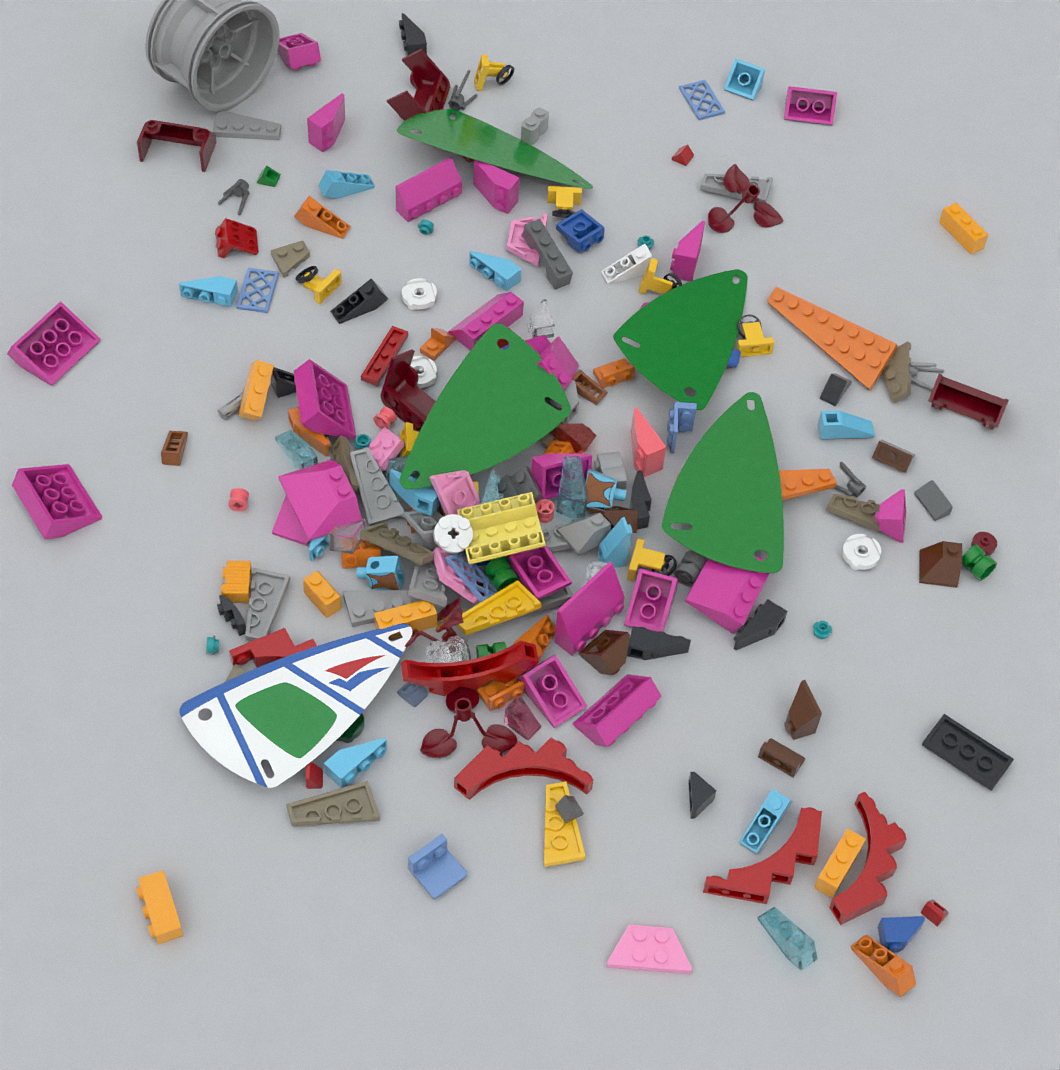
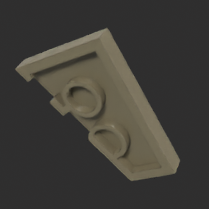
[882,341,911,403]
[826,494,880,532]

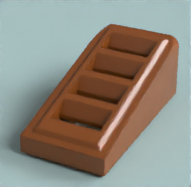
[573,370,608,405]
[161,430,188,466]

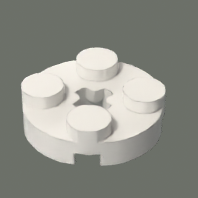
[402,278,437,310]
[410,356,437,388]
[433,514,473,554]
[842,534,881,570]

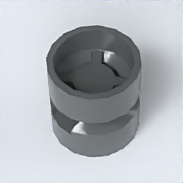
[673,550,707,587]

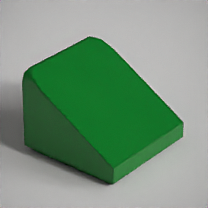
[256,165,281,187]

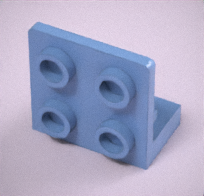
[667,402,697,453]
[408,834,467,899]

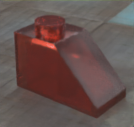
[550,423,597,454]

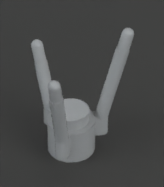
[909,362,944,391]

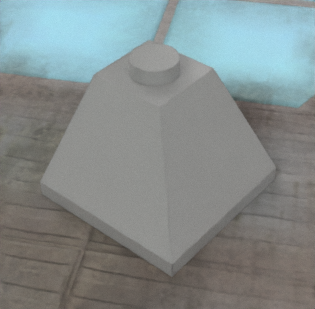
[402,510,455,550]
[557,513,611,555]

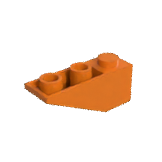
[294,196,351,239]
[288,407,331,457]
[513,615,555,666]
[851,935,916,997]

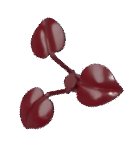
[707,164,784,233]
[402,597,465,654]
[420,686,518,758]

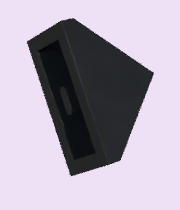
[271,367,297,398]
[820,373,852,407]
[688,772,717,819]

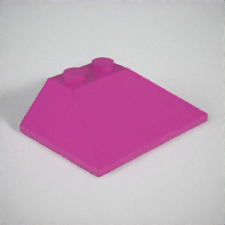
[278,459,362,541]

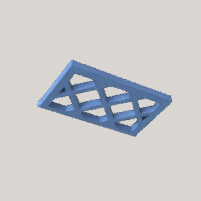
[679,80,725,120]
[236,268,279,313]
[445,551,498,602]

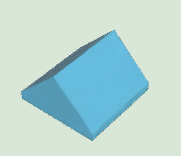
[724,58,765,100]

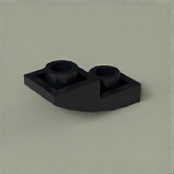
[217,595,246,636]

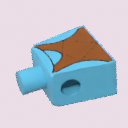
[581,469,627,508]
[356,556,405,590]

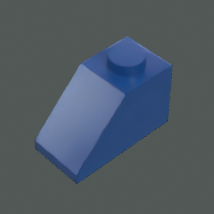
[878,916,925,953]

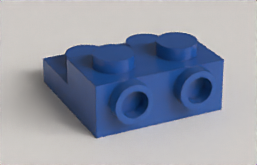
[556,209,605,253]

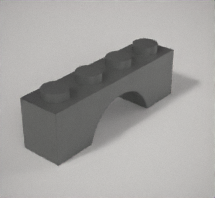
[522,219,573,290]

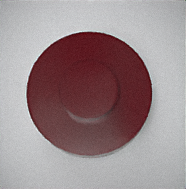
[971,532,997,556]

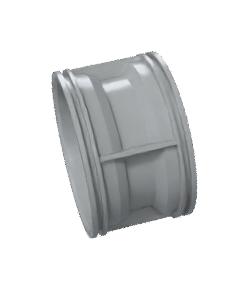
[145,0,280,112]

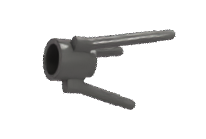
[448,70,477,111]
[218,179,250,215]
[835,462,866,497]

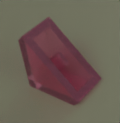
[504,695,542,740]

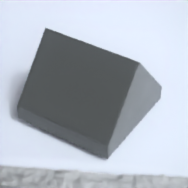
[555,795,584,823]

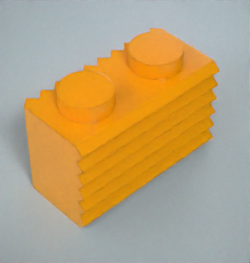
[221,561,252,603]
[303,571,342,618]

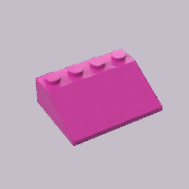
[7,301,101,386]
[293,359,356,439]
[12,464,102,539]
[685,555,770,634]
[554,561,625,656]

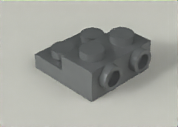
[493,466,543,503]

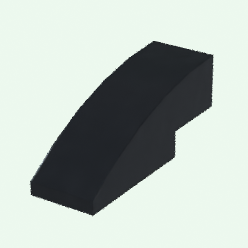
[630,470,652,529]

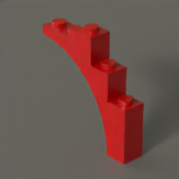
[401,640,539,696]
[454,737,594,800]
[829,792,907,925]

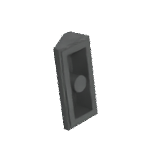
[914,480,953,521]

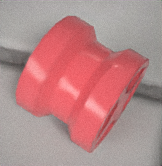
[373,407,397,429]
[228,488,249,511]
[536,499,555,523]

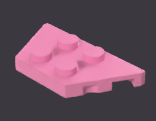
[507,214,548,266]
[368,427,404,472]
[429,470,481,536]
[433,547,478,604]
[607,925,692,974]

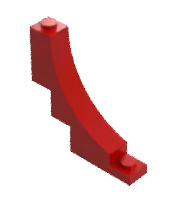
[229,628,317,668]
[703,807,822,904]

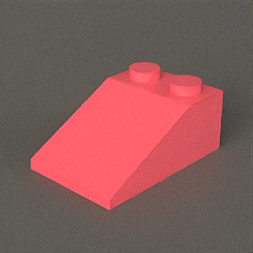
[631,408,666,477]

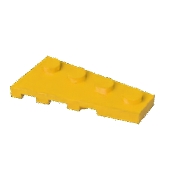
[456,580,542,635]
[544,781,586,867]

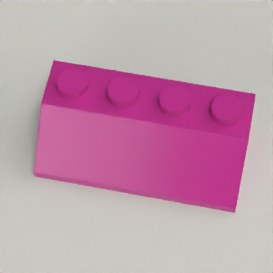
[395,158,462,222]
[448,292,524,351]
[573,674,662,747]

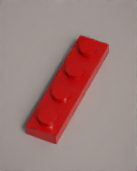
[361,326,408,386]

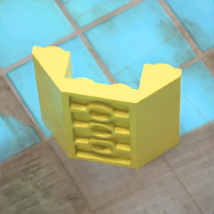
[457,492,546,565]

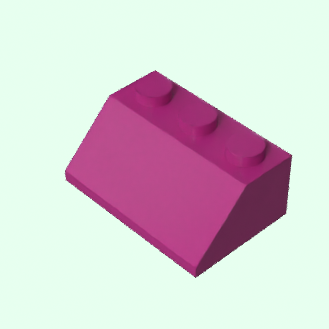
[784,86,837,125]

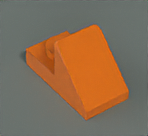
[420,328,456,361]

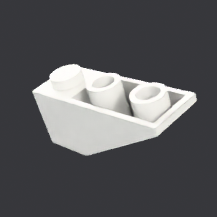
[601,244,659,285]

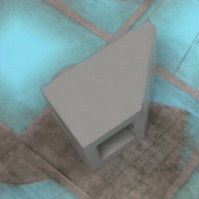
[549,380,579,422]

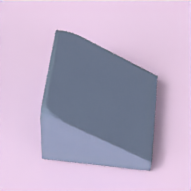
[397,682,428,707]

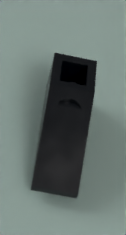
[399,13,427,56]
[330,278,388,324]
[734,599,788,650]
[627,626,691,660]

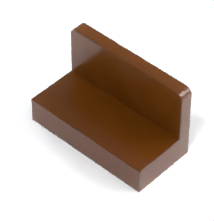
[872,440,916,473]
[758,738,805,778]

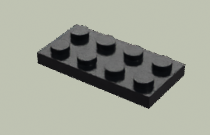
[922,714,1014,791]

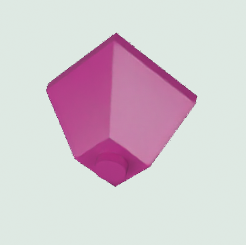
[876,489,907,543]

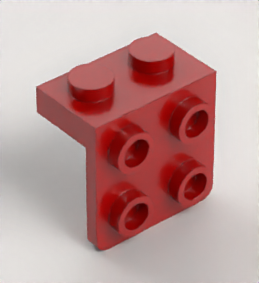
[215,218,259,258]

